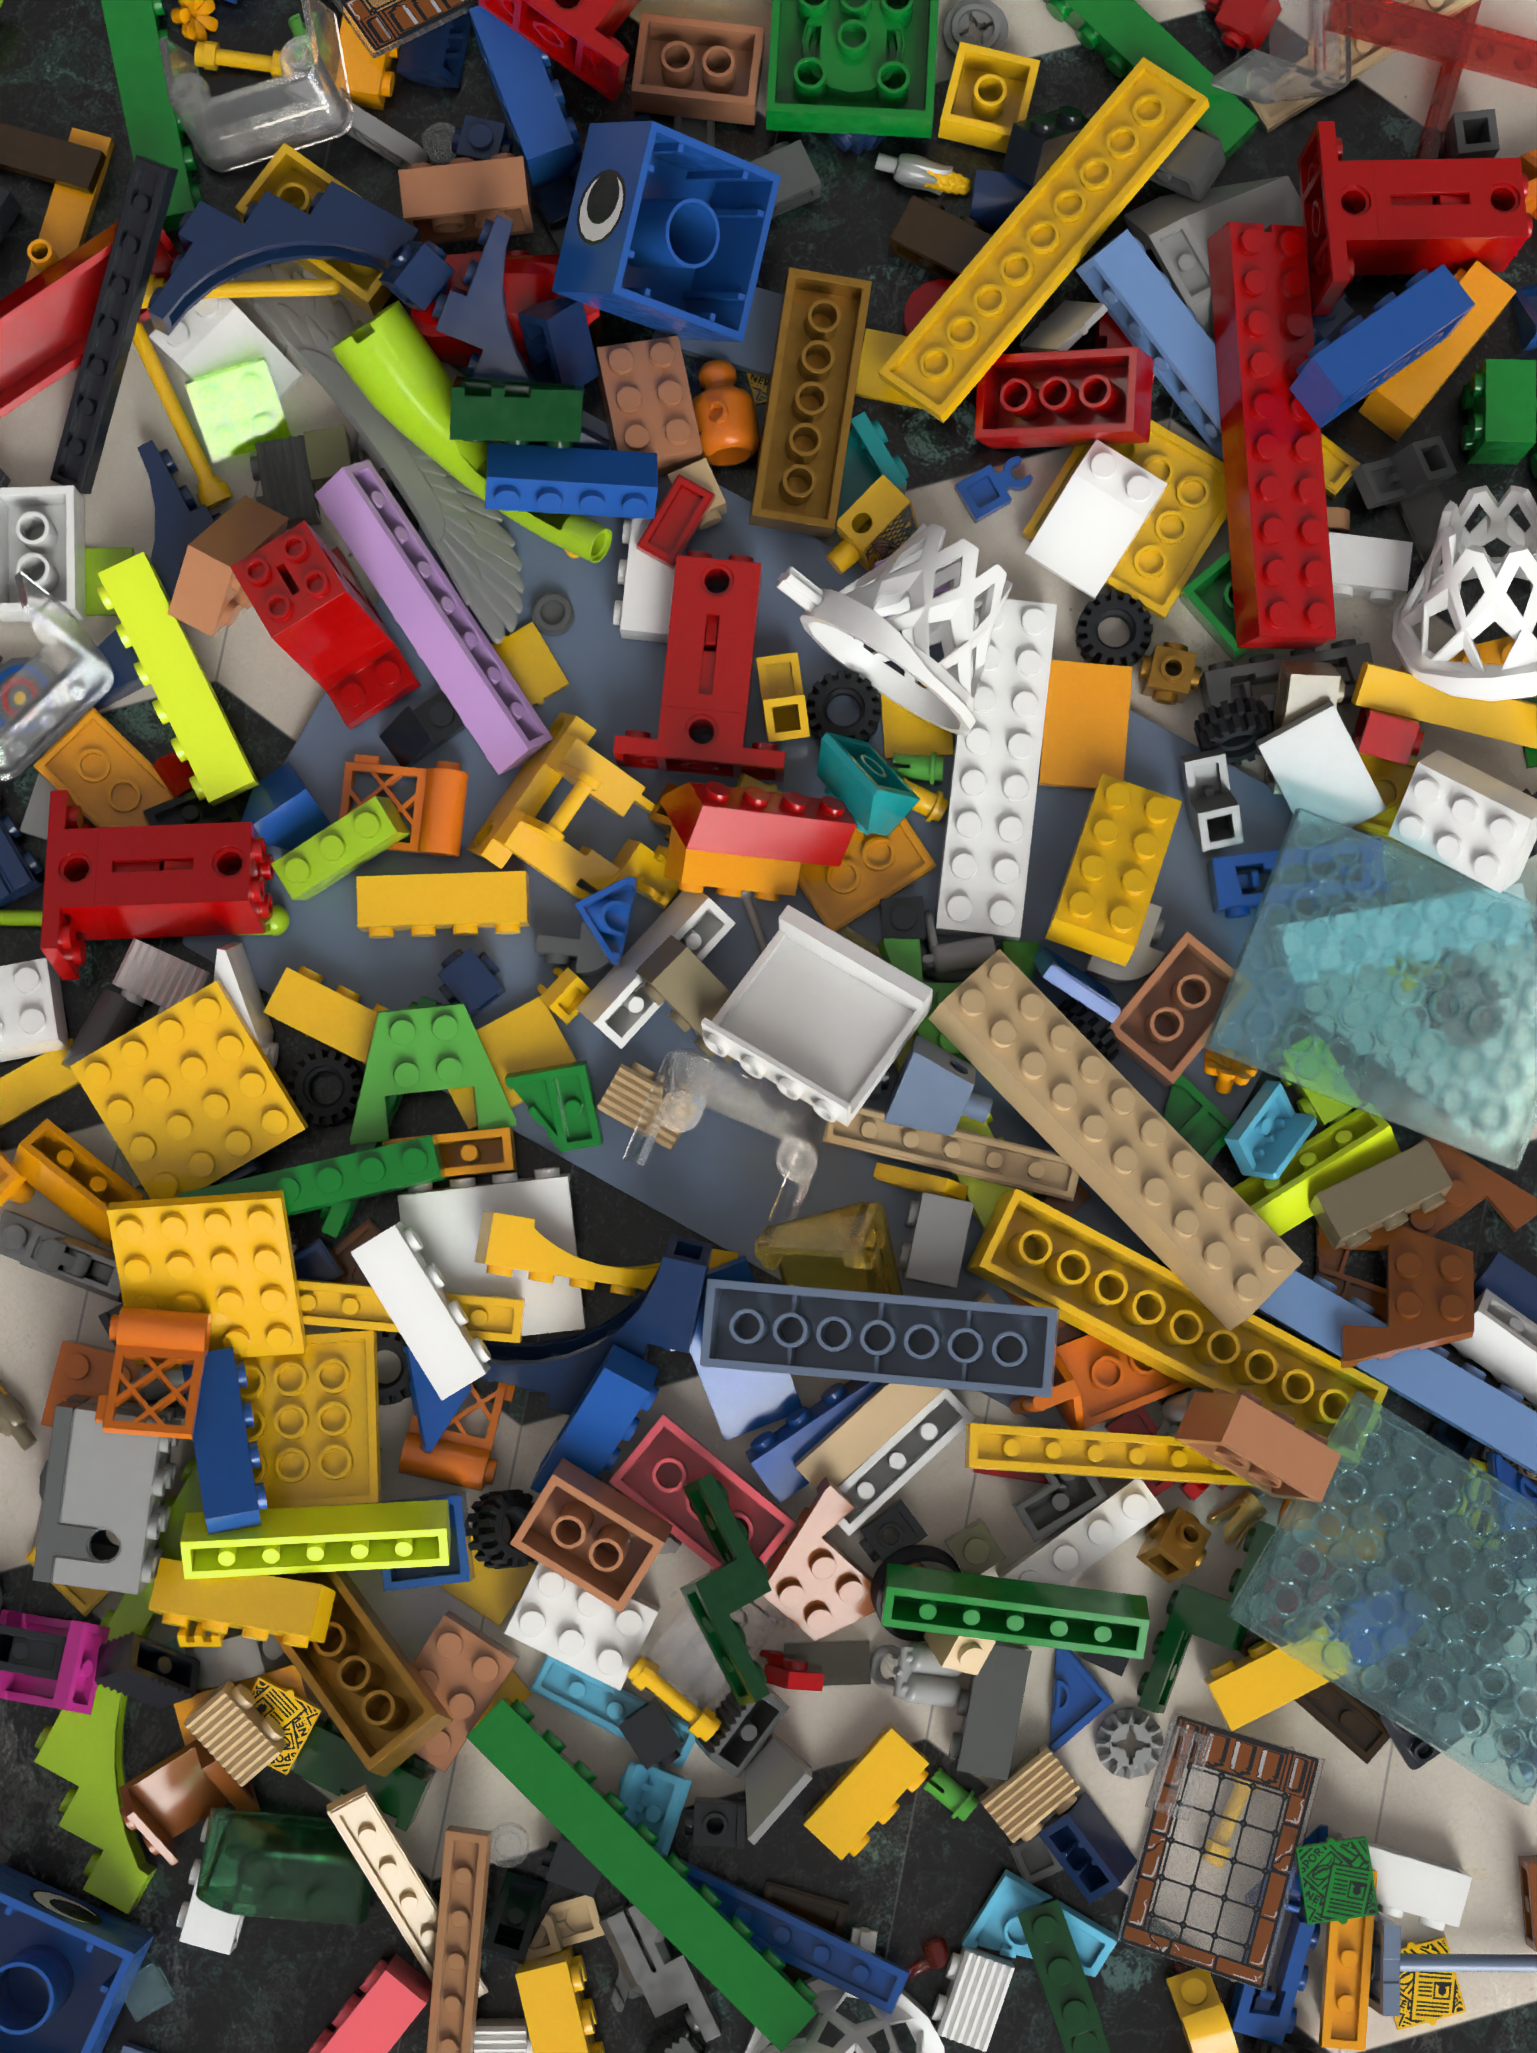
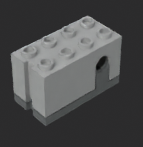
[32,1394,182,1595]

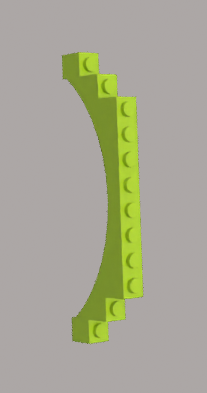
[34,1448,382,1914]

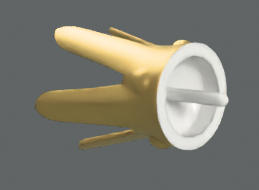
[1207,1488,1268,1551]

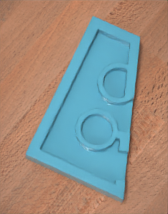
[961,1869,1118,1977]

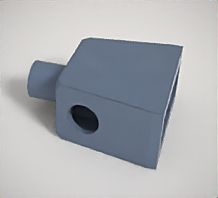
[884,1035,993,1136]

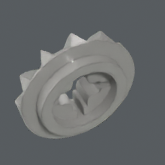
[943,0,1008,58]
[1095,1708,1165,1779]

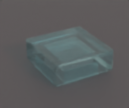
[125,1959,177,2022]

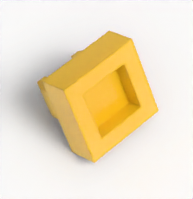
[537,967,592,1025]

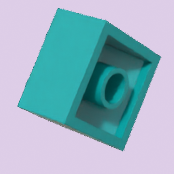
[816,732,920,836]

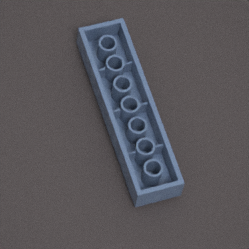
[700,1279,1059,1398]

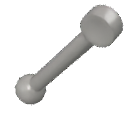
[739,890,767,955]

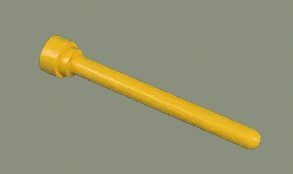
[141,274,341,309]
[132,320,234,509]

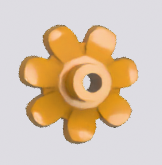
[171,0,218,42]
[1203,1048,1259,1094]

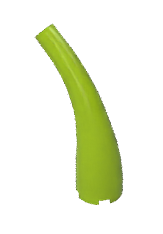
[330,300,612,563]

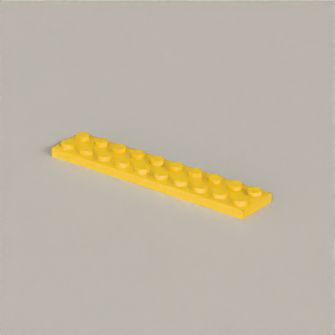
[878,57,1210,423]

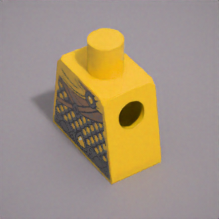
[825,475,918,575]

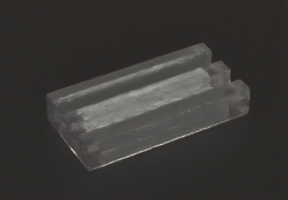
[1145,1723,1213,1821]

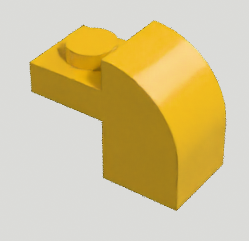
[756,652,810,742]
[1166,1968,1239,2053]

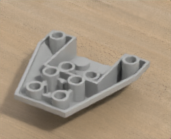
[1123,175,1303,340]

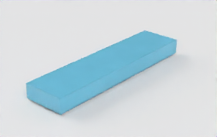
[529,1655,695,1769]

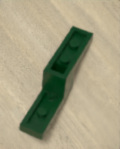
[680,1473,772,1706]
[1137,1521,1284,1714]
[1016,1896,1111,2053]

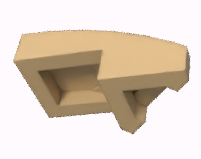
[525,1894,605,1961]

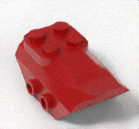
[411,250,600,369]

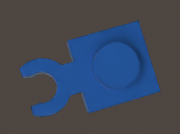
[954,456,1033,523]

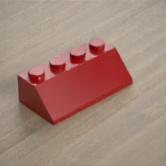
[660,781,857,867]

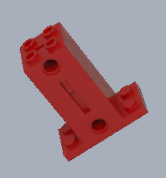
[478,0,640,103]
[1297,121,1533,315]
[230,520,421,730]
[613,551,785,783]
[40,790,274,980]

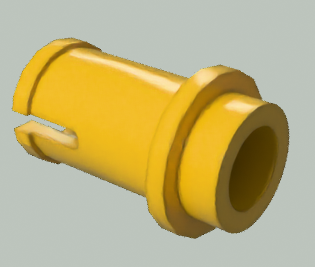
[902,777,949,822]

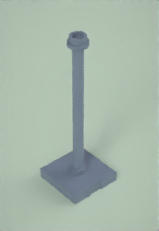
[1368,1913,1537,2016]

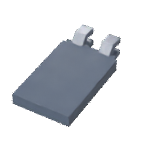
[652,287,783,379]

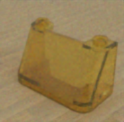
[755,1201,904,1295]

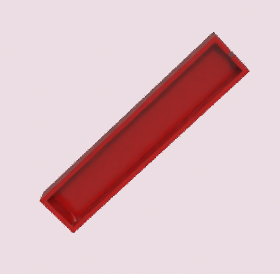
[0,221,179,419]
[1207,222,1337,649]

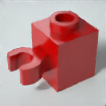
[1203,0,1282,52]

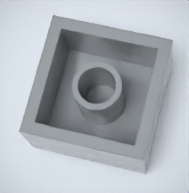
[896,1192,974,1289]

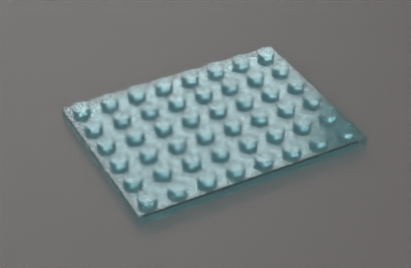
[1204,808,1537,1171]
[1226,1391,1537,1806]

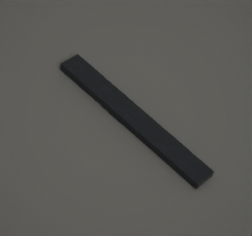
[50,155,178,494]

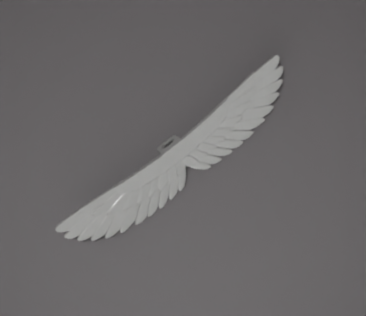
[233,263,525,644]

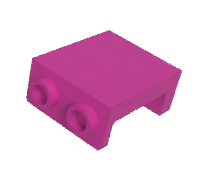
[0,1609,110,1715]

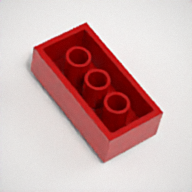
[974,347,1154,449]

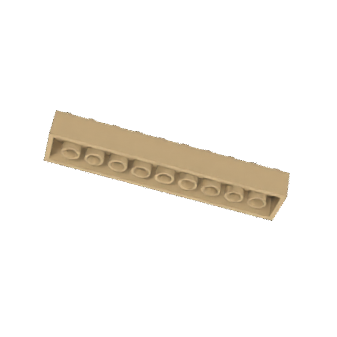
[928,949,1303,1331]

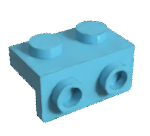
[1224,1080,1317,1180]
[618,1761,692,1856]

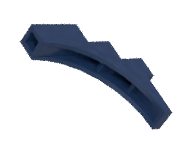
[148,181,421,336]
[431,212,611,450]
[65,440,221,711]
[480,1234,713,1415]

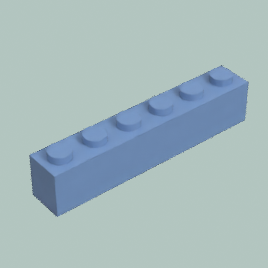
[1076,229,1223,462]

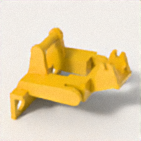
[467,712,678,910]

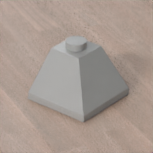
[745,1732,813,1845]

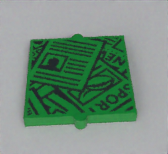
[1294,1836,1379,1925]

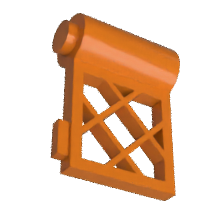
[339,754,469,858]
[95,1306,211,1440]
[398,1382,516,1491]

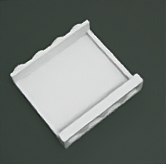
[701,905,933,1127]
[397,1167,587,1341]

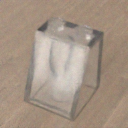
[644,1569,779,1721]

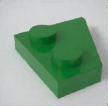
[505,1060,604,1152]
[1162,1074,1234,1163]

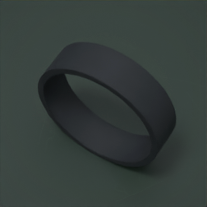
[870,1545,962,1642]

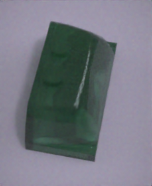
[196,1807,373,1925]

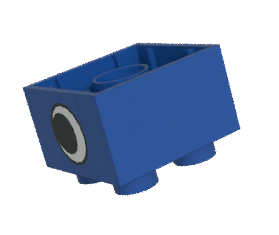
[551,121,781,342]
[0,1863,155,2053]

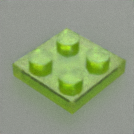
[185,357,292,463]

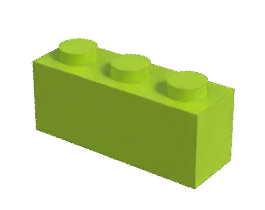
[271,796,411,900]

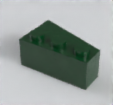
[450,376,584,448]
[293,1717,436,1832]

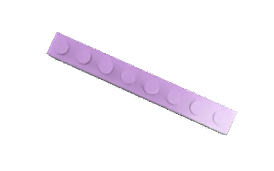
[314,459,553,775]

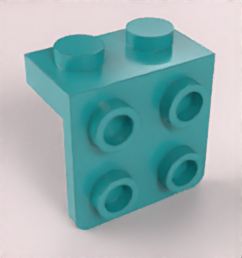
[833,411,909,533]

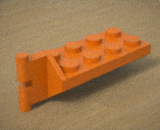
[1009,1334,1188,1431]

